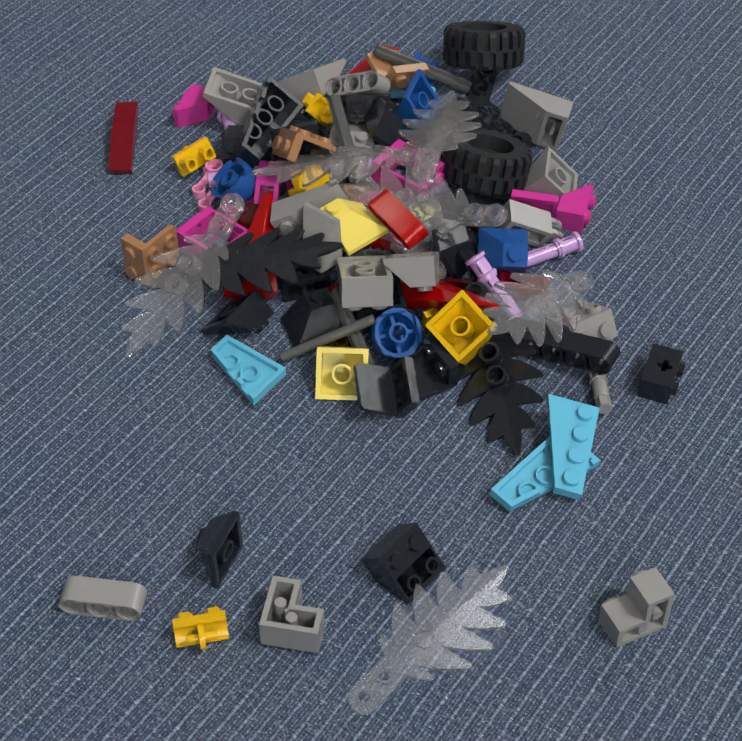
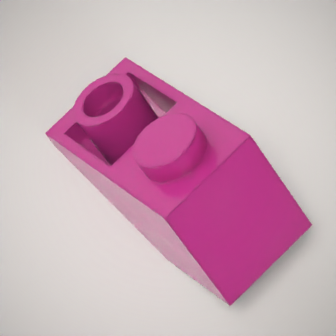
[172,84,216,128]
[254,160,283,207]
[556,185,597,233]

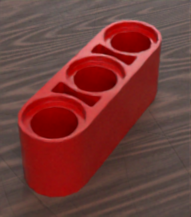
[367,189,429,250]

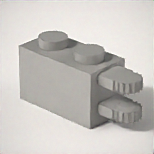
[498,199,563,247]

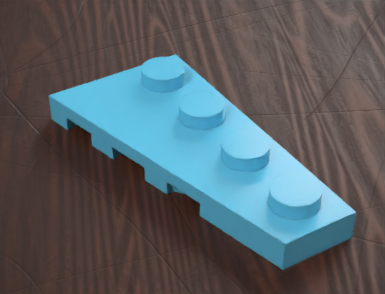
[546,394,600,500]
[489,436,601,512]

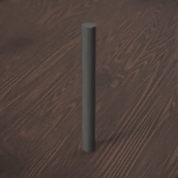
[280,314,375,362]

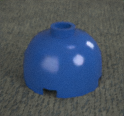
[211,157,256,205]
[370,308,422,359]

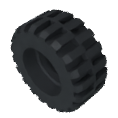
[443,21,525,70]
[442,128,533,197]

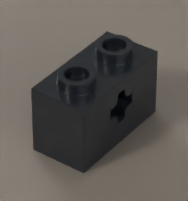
[277,263,331,302]
[637,343,686,405]

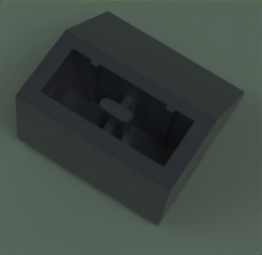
[361,523,446,604]

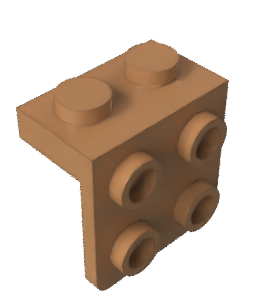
[365,50,429,90]
[272,125,337,162]
[121,224,179,286]

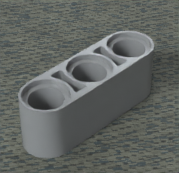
[325,71,391,102]
[58,576,147,621]

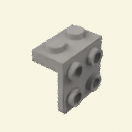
[545,299,618,340]

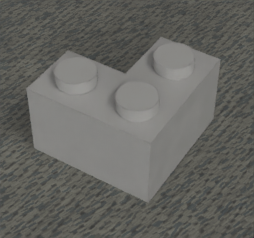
[598,567,675,648]
[259,576,325,653]

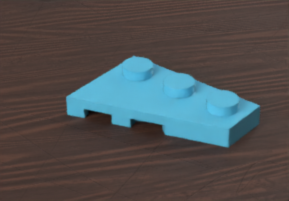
[211,335,286,406]

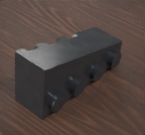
[231,76,304,168]

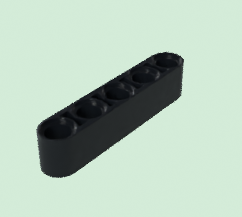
[504,318,620,374]

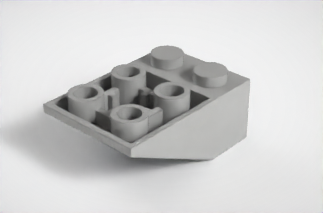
[499,81,574,152]

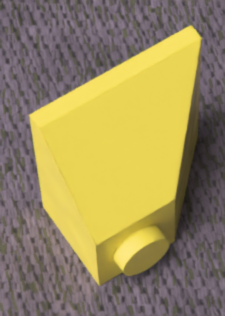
[319,198,389,256]
[315,346,369,401]

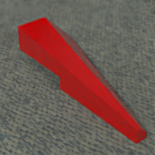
[223,192,277,300]
[400,280,500,313]

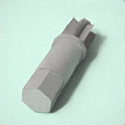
[587,371,613,414]

